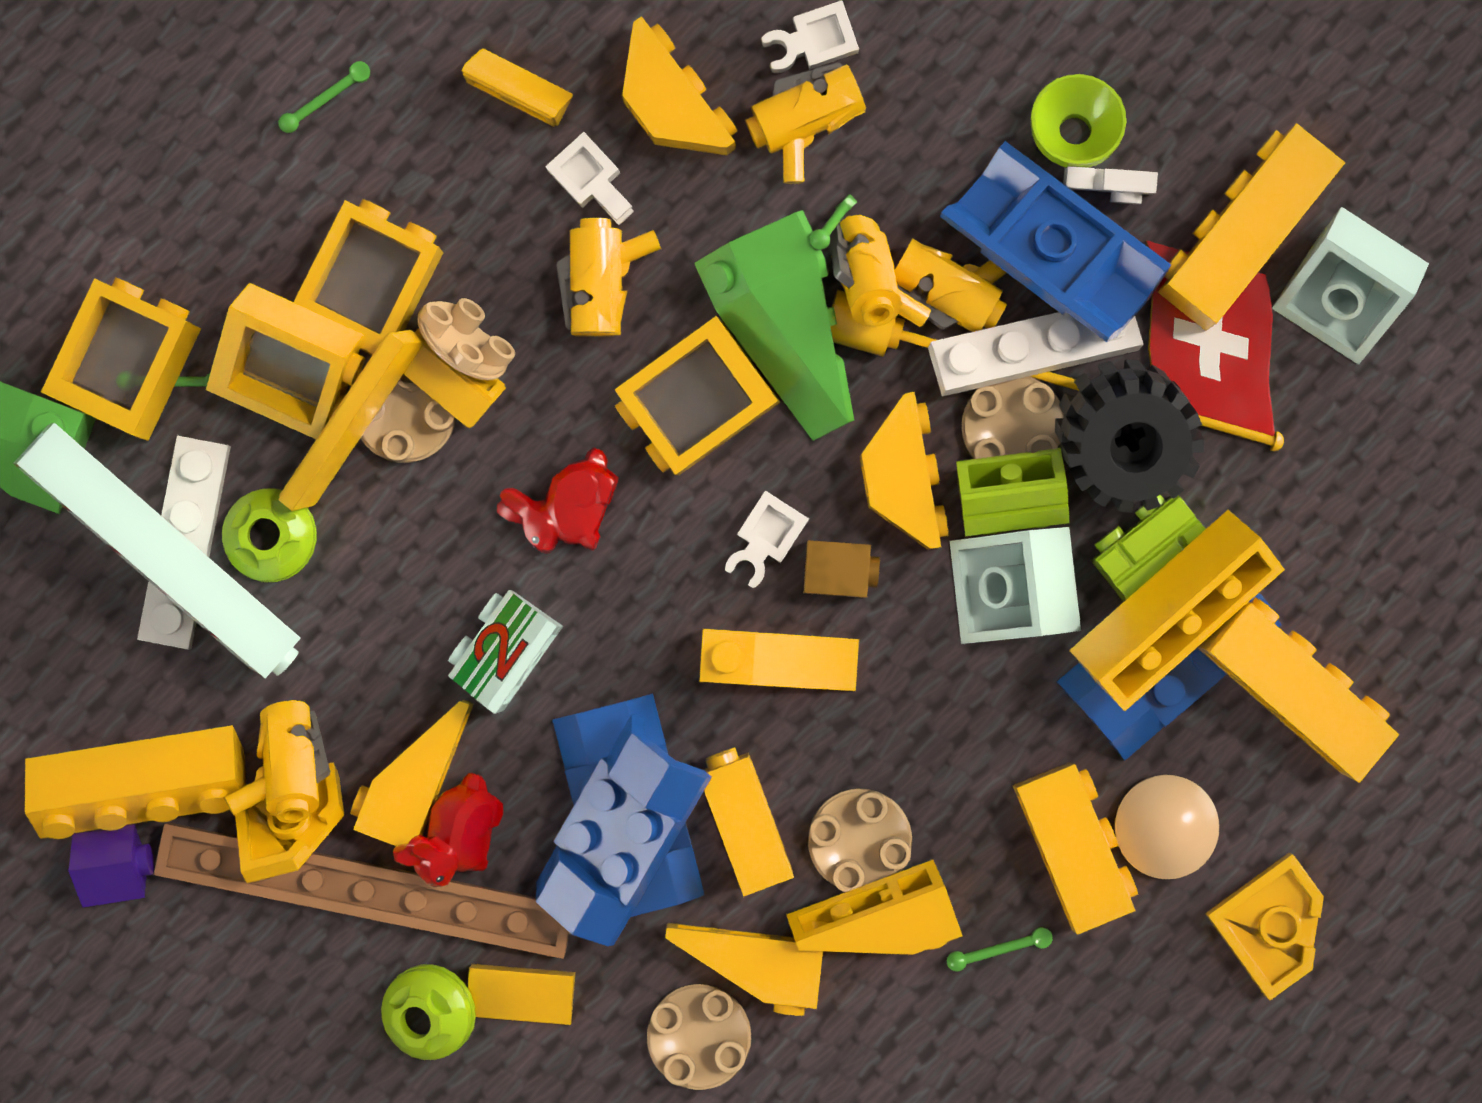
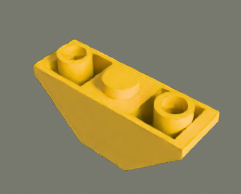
[622,16,737,155]
[860,392,948,550]

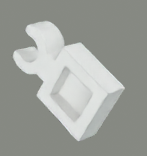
[762,0,859,73]
[1063,166,1158,204]
[725,491,809,588]

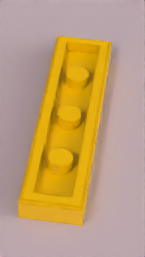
[278,330,425,511]

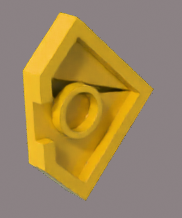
[235,762,344,883]
[1205,853,1324,1000]

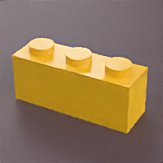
[1012,762,1138,935]

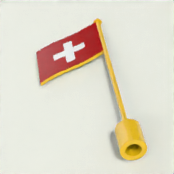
[830,240,1284,451]

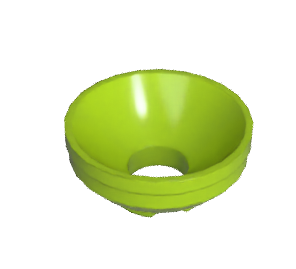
[1030,74,1127,168]
[222,488,317,582]
[381,964,476,1060]

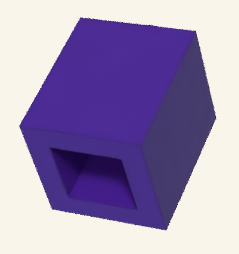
[68,824,154,908]

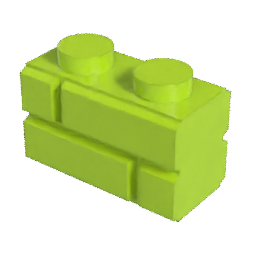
[956,448,1070,536]
[1090,494,1206,602]

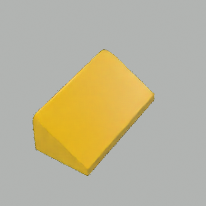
[461,49,573,127]
[404,329,506,428]
[468,964,575,1025]

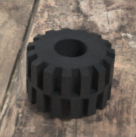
[1055,359,1204,512]

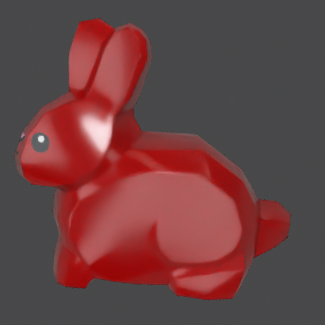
[497,447,619,554]
[393,773,503,887]

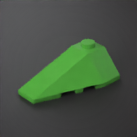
[694,210,854,441]
[0,381,96,514]

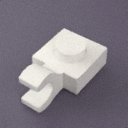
[545,132,634,225]

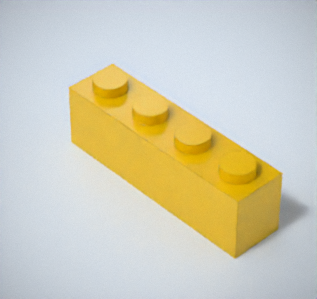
[1158,123,1345,331]
[1069,510,1285,711]
[1197,597,1400,783]
[25,725,246,839]

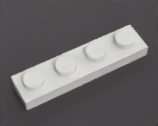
[928,312,1143,397]
[137,436,231,649]

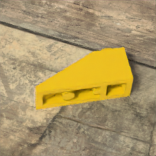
[699,629,859,691]
[350,700,474,846]
[786,860,963,955]
[665,923,823,1016]

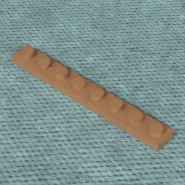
[154,822,570,959]

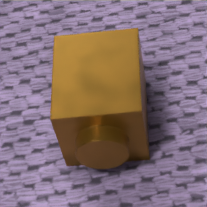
[803,540,880,598]

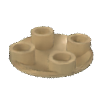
[418,298,515,380]
[361,374,456,463]
[962,376,1064,459]
[1114,774,1219,879]
[808,789,912,892]
[647,984,751,1090]

